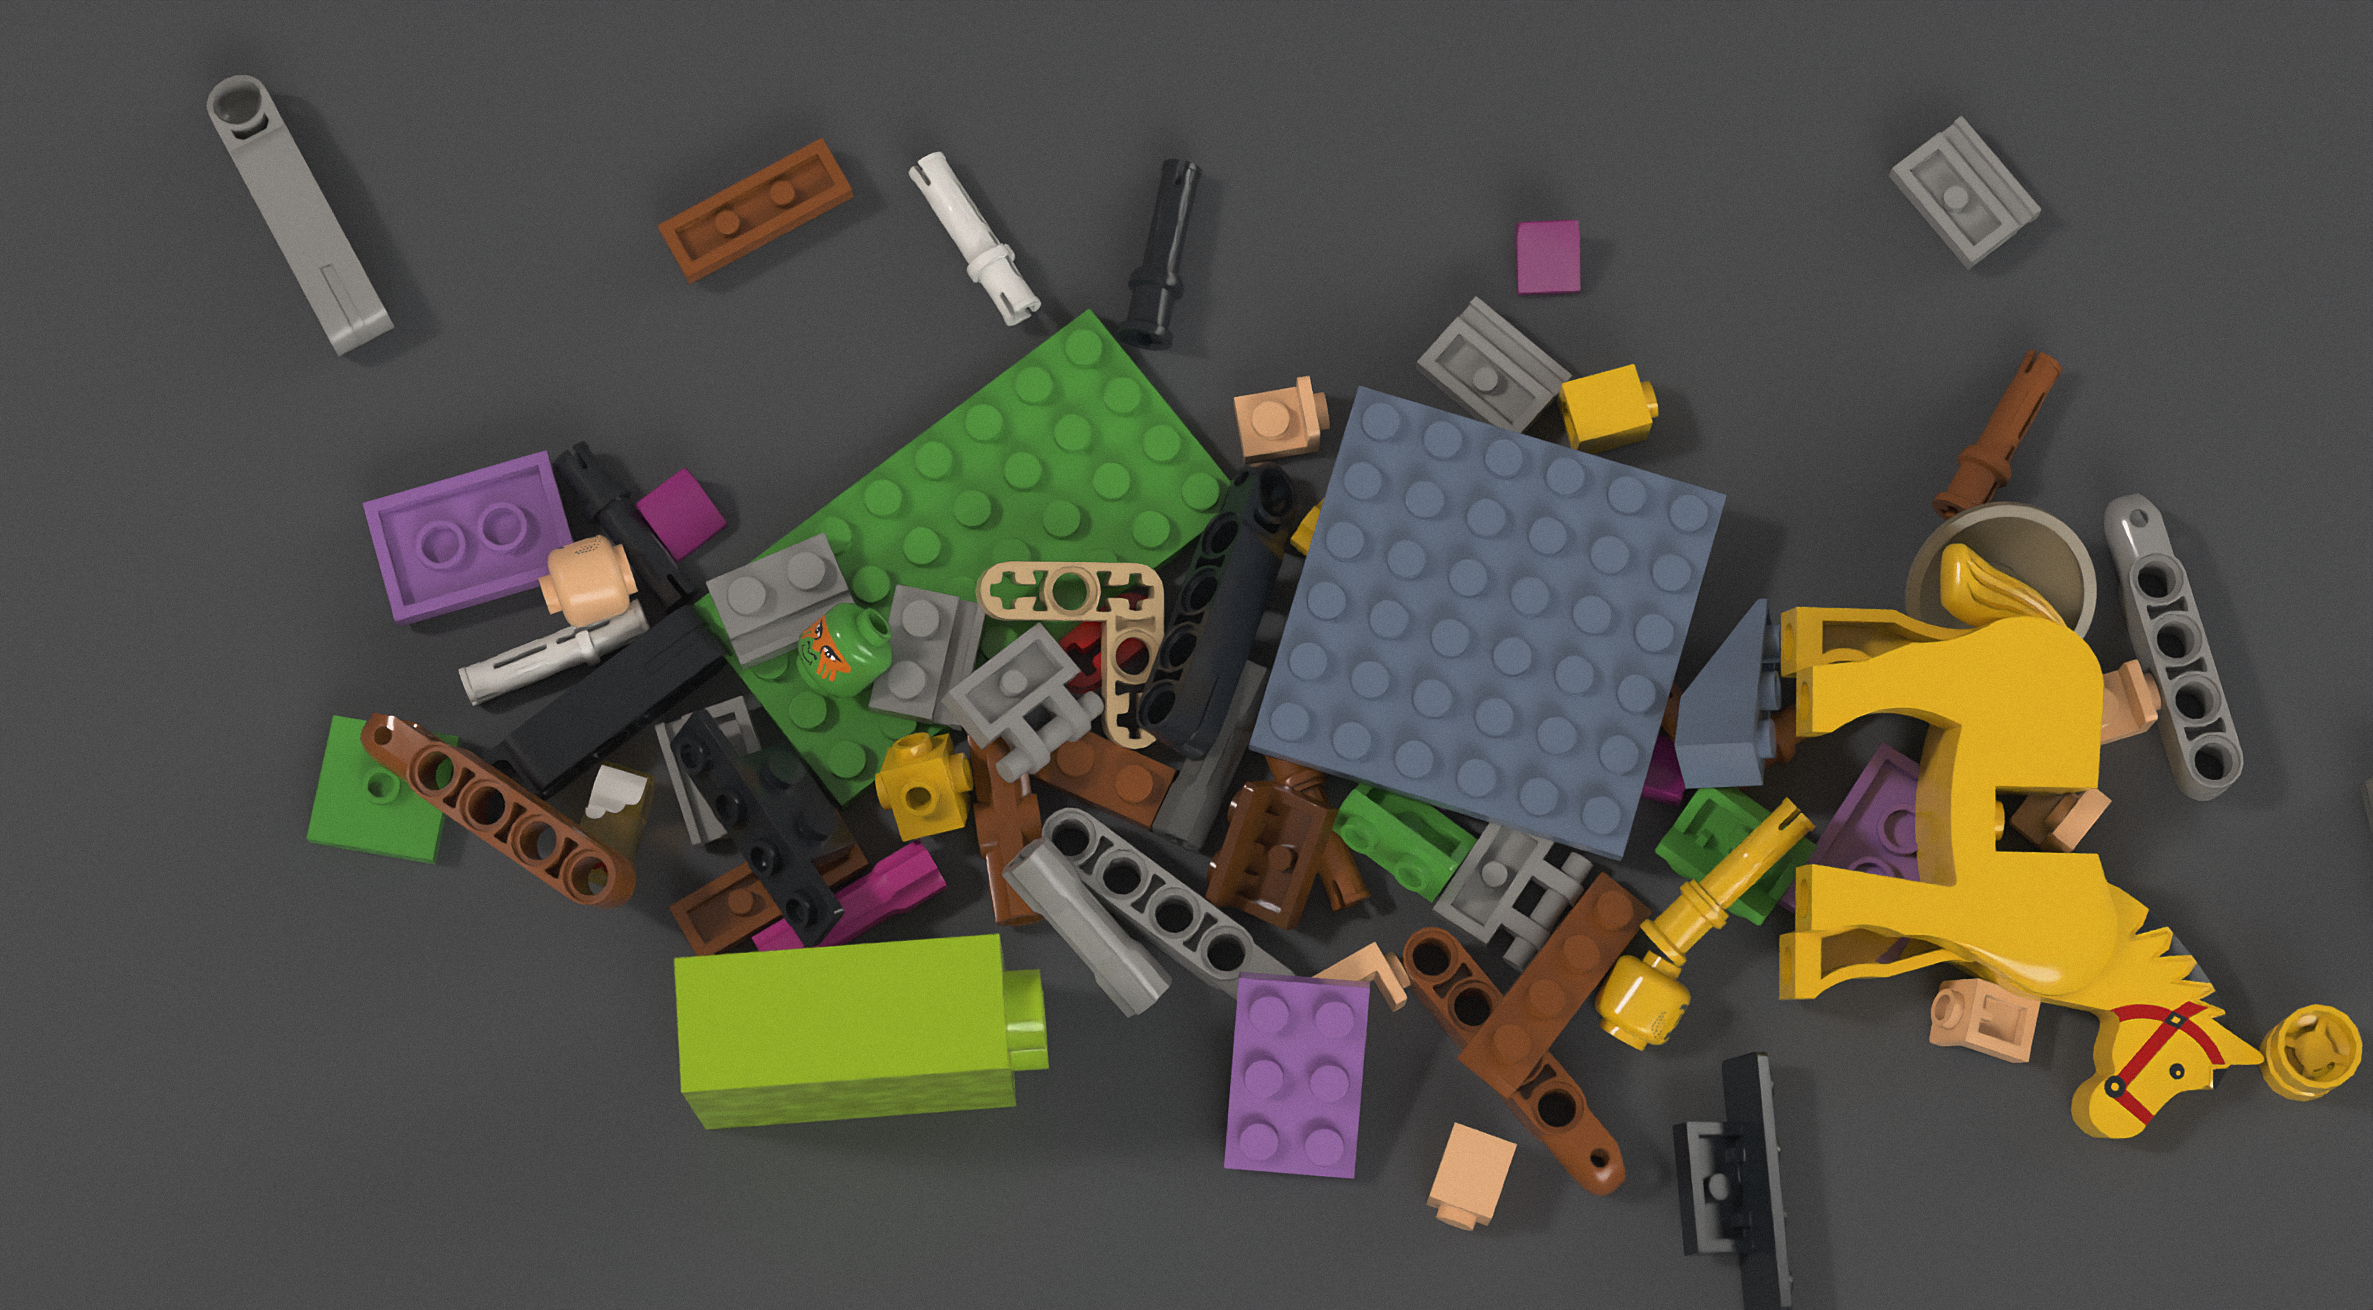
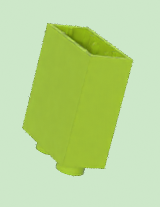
[674,934,1049,1130]

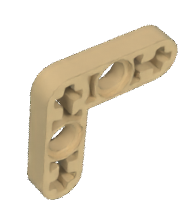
[975,561,1164,750]

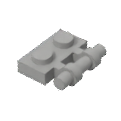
[941,622,1105,783]
[1431,822,1593,972]

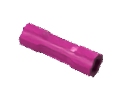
[751,838,948,952]

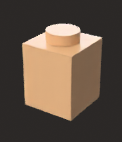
[1426,1123,1517,1231]

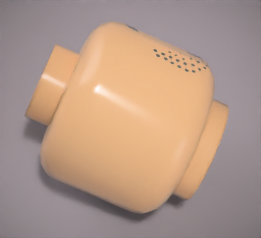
[538,535,638,628]

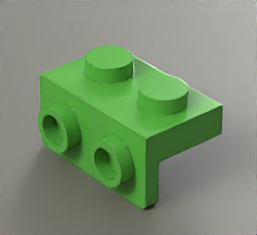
[1332,783,1478,903]
[1655,787,1818,925]

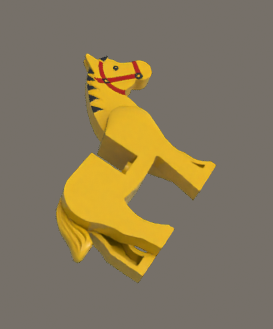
[1779,543,2265,1139]

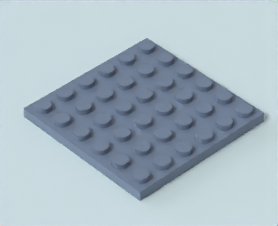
[1248,386,1727,861]

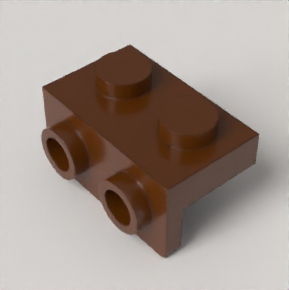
[1205,780,1339,930]

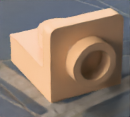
[1233,376,1330,464]
[2101,659,2161,745]
[2009,788,2112,853]
[1313,942,1411,1012]
[1929,978,2040,1063]

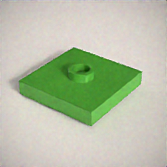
[306,715,462,865]

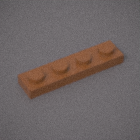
[1457,871,1653,1100]

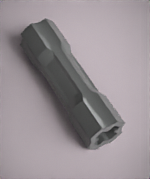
[1152,659,1272,854]

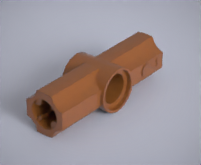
[967,735,1046,927]

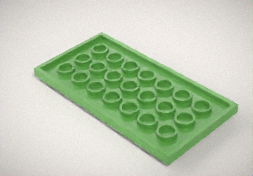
[694,308,1231,810]

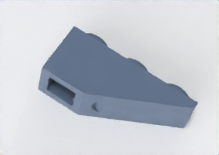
[1675,599,1781,789]

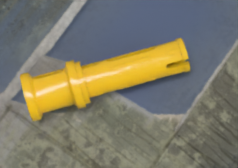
[1640,797,1816,968]

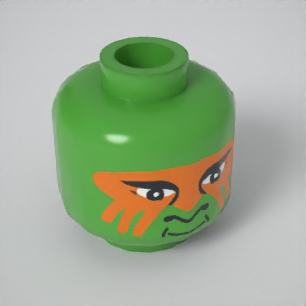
[796,603,893,698]

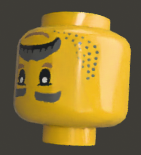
[1594,950,1691,1051]

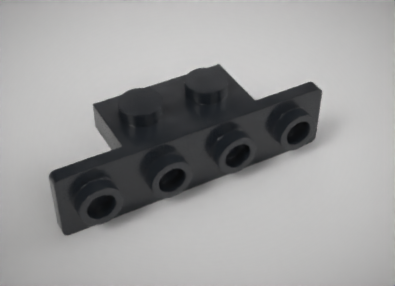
[670,709,857,948]
[1672,1052,1794,1310]

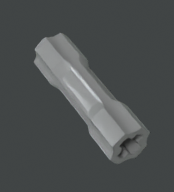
[1001,835,1172,1018]

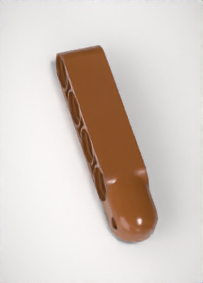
[360,713,636,909]
[1400,927,1626,1196]

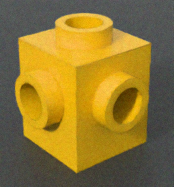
[875,732,973,842]

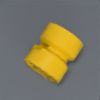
[2259,1004,2363,1102]

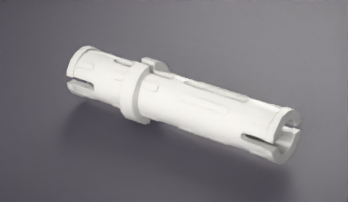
[909,152,1041,326]
[458,599,650,707]

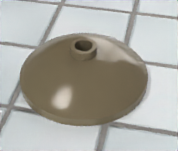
[1905,501,2097,639]

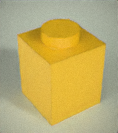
[1557,364,1659,455]

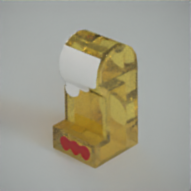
[579,761,656,887]

